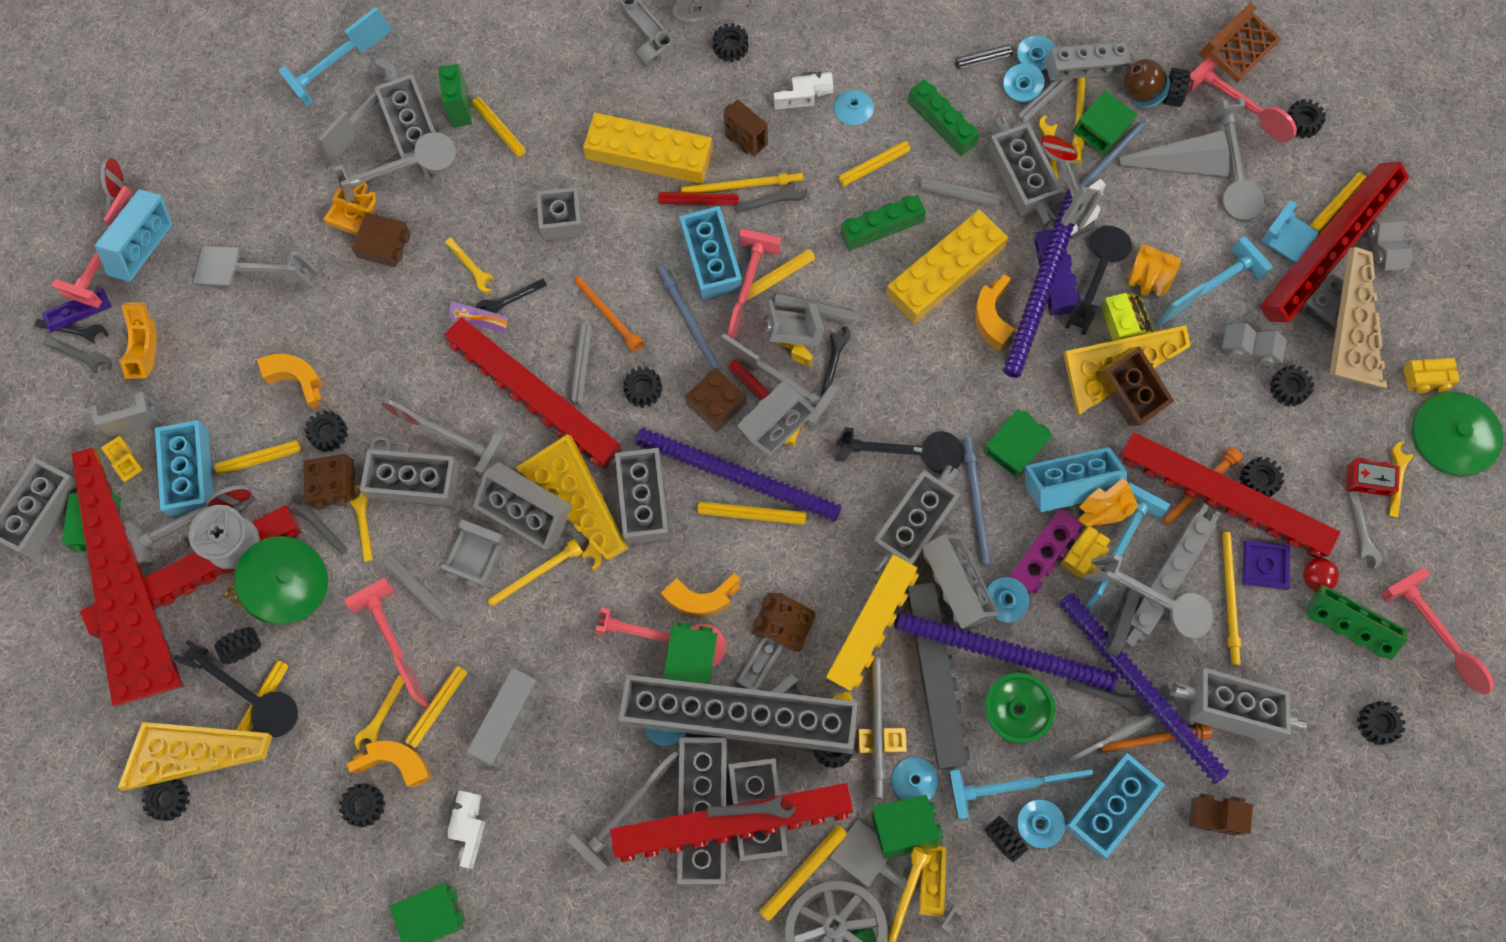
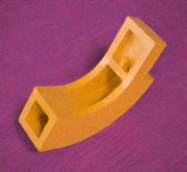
[975,274,1015,352]
[120,302,157,379]
[257,354,324,410]
[661,573,741,617]
[347,741,433,788]

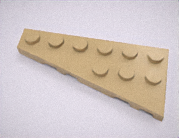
[1329,247,1387,389]

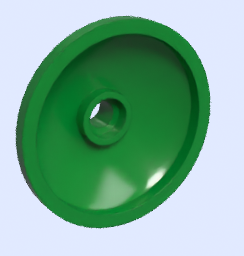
[985,673,1056,743]

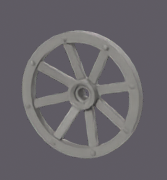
[785,881,888,942]

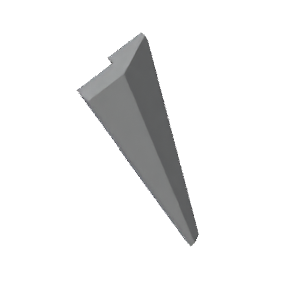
[1118,130,1229,177]

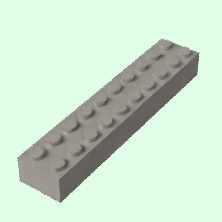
[618,675,858,754]

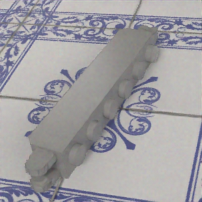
[1124,503,1221,649]

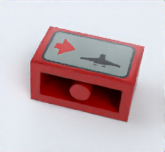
[1346,458,1400,497]

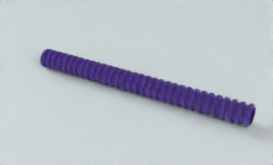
[1002,189,1075,378]
[636,427,842,522]
[1059,593,1229,784]
[894,611,1118,692]

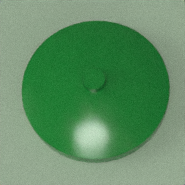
[1412,392,1503,477]
[233,537,328,625]

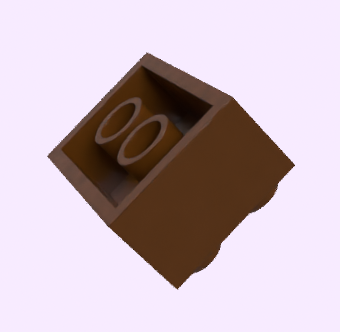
[1095,346,1174,426]

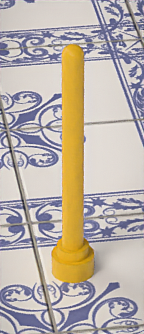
[487,538,583,606]
[887,847,932,942]

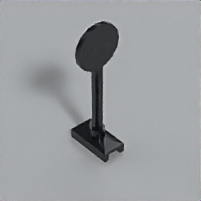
[1065,226,1132,335]
[836,427,964,474]
[173,640,299,737]

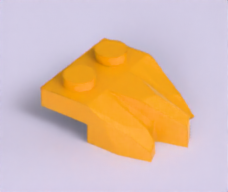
[323,182,376,236]
[1128,244,1181,297]
[1078,478,1139,527]

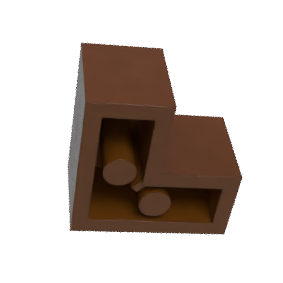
[1189,794,1253,836]

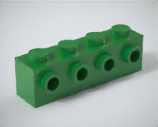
[907,79,979,157]
[840,194,926,251]
[1306,584,1407,661]

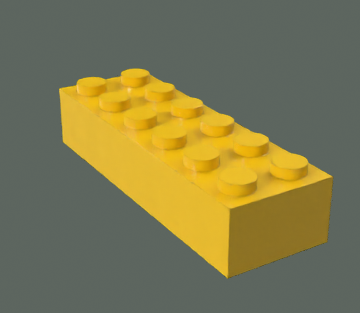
[583,112,713,184]
[886,209,1009,324]
[826,555,919,691]

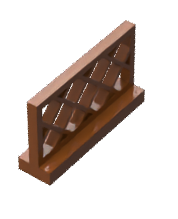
[1199,2,1281,83]

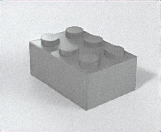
[737,380,817,456]

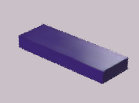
[41,287,112,333]

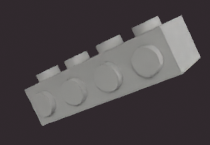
[1044,42,1132,81]

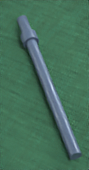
[1062,121,1145,203]
[657,265,722,370]
[963,437,990,566]

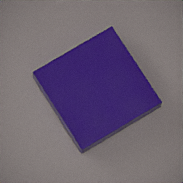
[1242,540,1290,590]

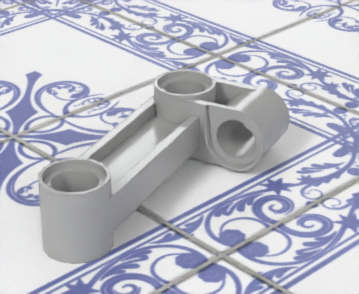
[620,0,674,69]

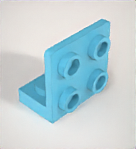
[1260,200,1318,263]

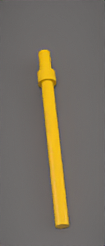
[1072,78,1086,164]
[681,173,804,193]
[1222,532,1242,666]

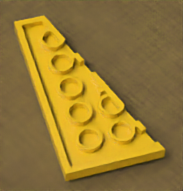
[1063,325,1191,415]
[515,434,628,560]
[118,722,272,791]

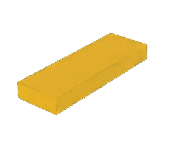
[919,846,946,917]

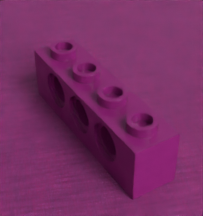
[1009,508,1082,595]

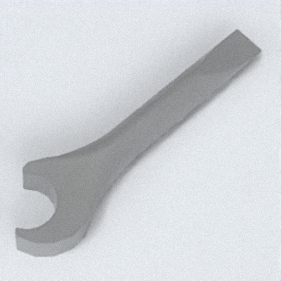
[1349,491,1382,569]

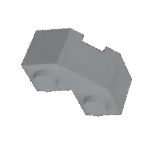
[1367,215,1413,271]
[1222,323,1287,366]

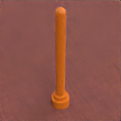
[574,277,645,353]
[1163,447,1243,525]
[1100,723,1213,753]

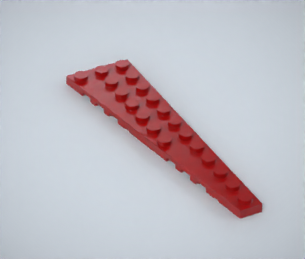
[71,447,184,707]

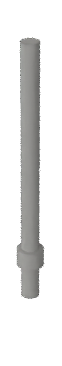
[871,658,886,799]

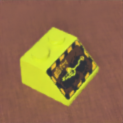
[1101,293,1154,341]

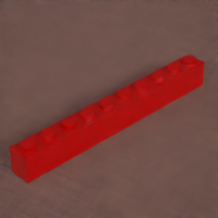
[1259,161,1410,323]
[444,317,622,469]
[1118,432,1341,558]
[79,505,302,638]
[610,783,853,863]

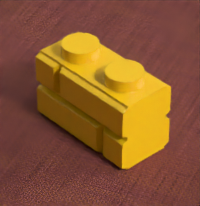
[1403,358,1460,393]
[1060,526,1110,580]

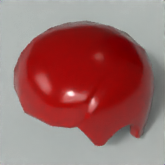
[1302,558,1339,592]

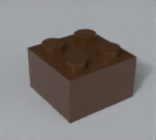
[685,367,747,432]

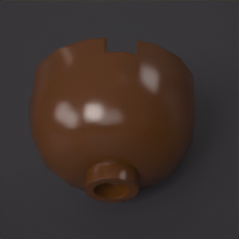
[1124,59,1167,102]

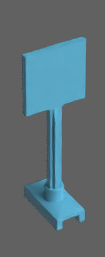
[278,7,392,106]
[1157,236,1273,326]
[1085,483,1170,609]
[950,769,1093,820]

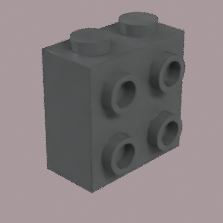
[1299,274,1344,337]

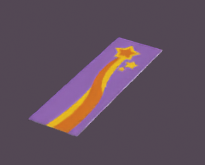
[448,301,508,333]

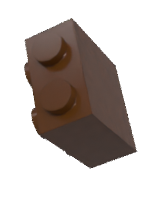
[723,99,768,157]
[351,212,410,268]
[303,453,355,509]

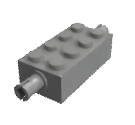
[374,65,437,179]
[988,116,1063,226]
[872,465,961,577]
[1170,667,1307,744]

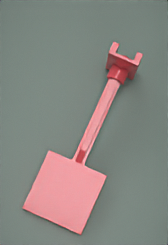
[52,186,134,308]
[344,577,429,707]

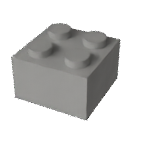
[536,187,584,240]

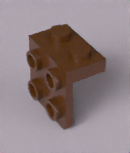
[751,593,815,652]

